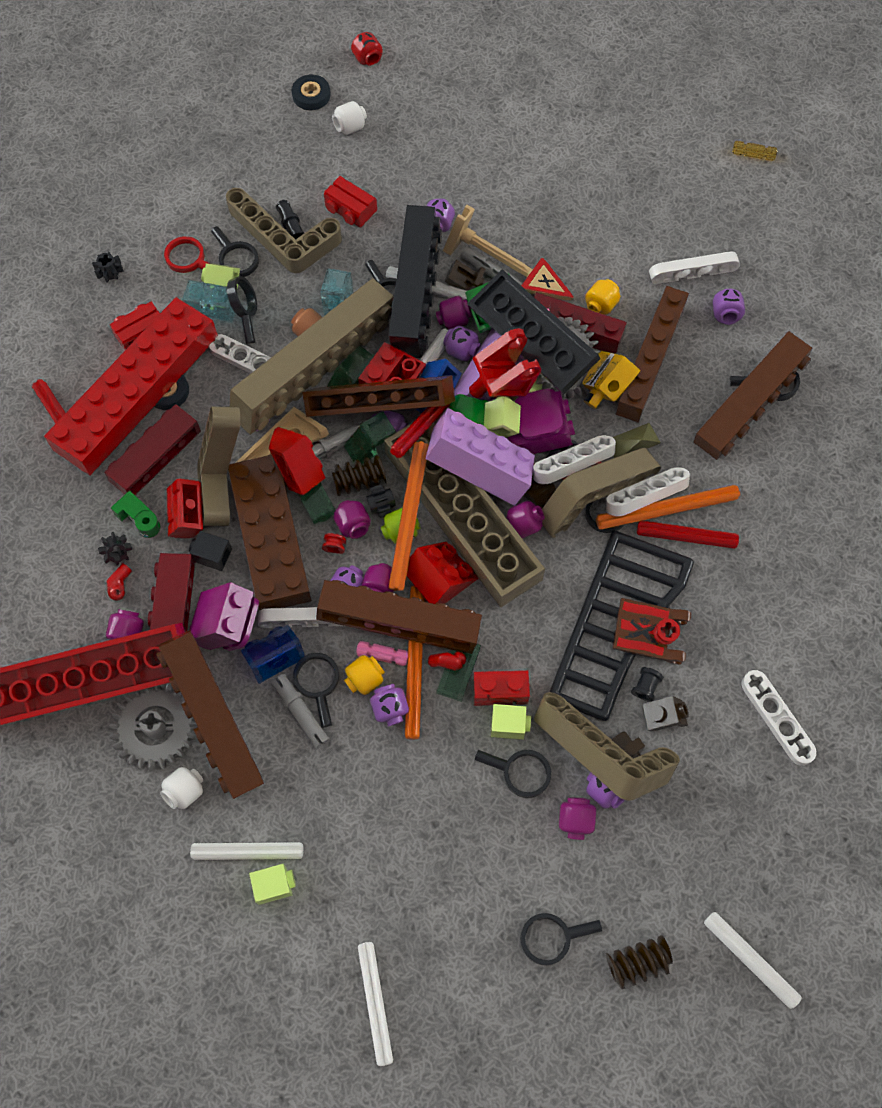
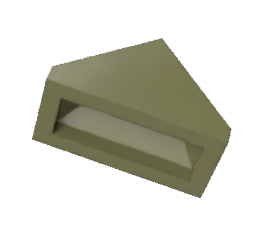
[613,423,661,458]

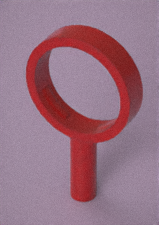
[164,236,210,273]

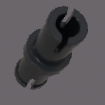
[276,200,304,240]

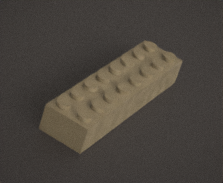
[230,278,394,435]
[384,423,545,608]

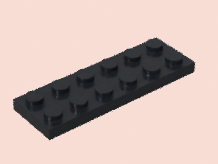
[467,269,601,395]

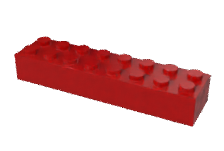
[44,297,218,476]
[0,622,185,725]

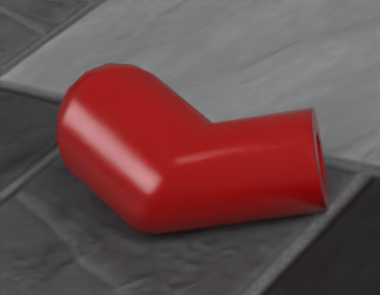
[106,563,132,601]
[428,652,466,671]

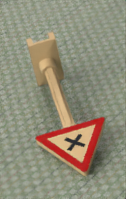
[443,205,573,300]

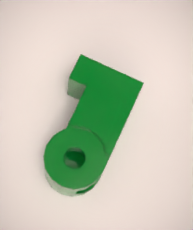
[111,491,161,538]

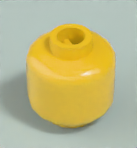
[585,279,621,315]
[344,655,385,695]

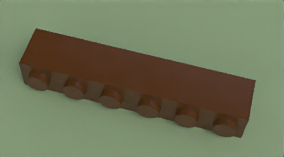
[616,285,689,423]
[693,331,813,460]
[302,375,455,417]
[316,580,482,654]
[156,630,264,799]

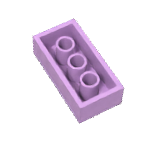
[425,408,535,506]

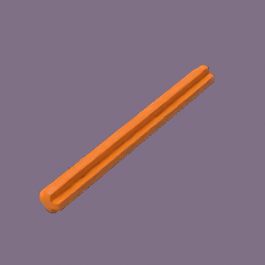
[389,441,429,591]
[596,485,740,529]
[405,586,424,740]

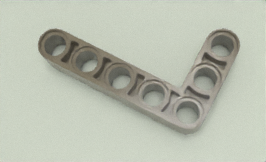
[226,188,342,273]
[197,406,240,526]
[542,448,661,538]
[534,692,680,801]

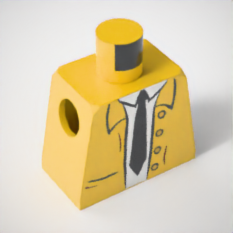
[583,351,641,409]

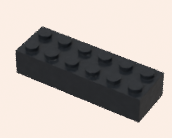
[389,205,442,359]

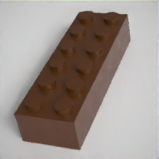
[228,455,312,610]

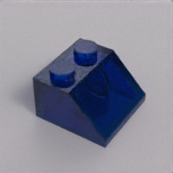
[240,625,305,684]

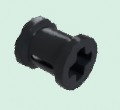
[631,667,664,702]

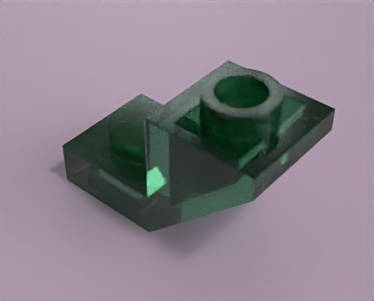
[327,346,375,387]
[344,411,396,464]
[297,482,336,524]

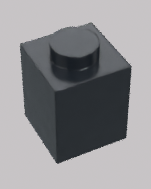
[189,531,232,571]

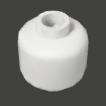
[332,101,367,135]
[160,767,203,809]

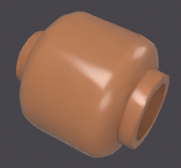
[291,308,322,336]

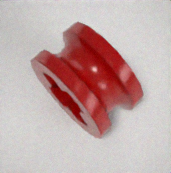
[322,533,347,554]
[653,618,680,645]

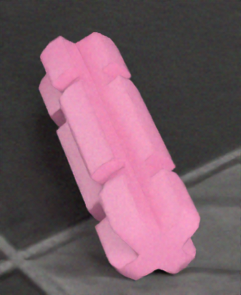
[356,641,408,666]

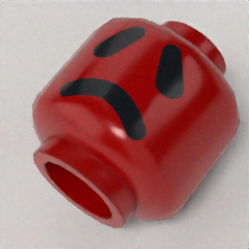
[351,32,383,66]

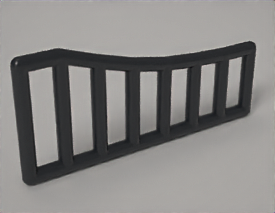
[549,531,694,721]

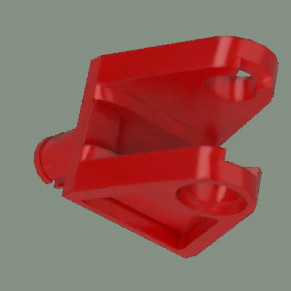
[469,328,541,398]

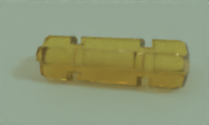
[732,141,777,161]

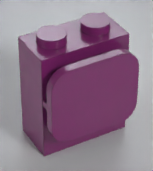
[508,388,575,454]
[189,582,259,651]

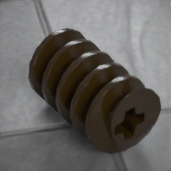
[332,455,387,496]
[606,935,673,990]

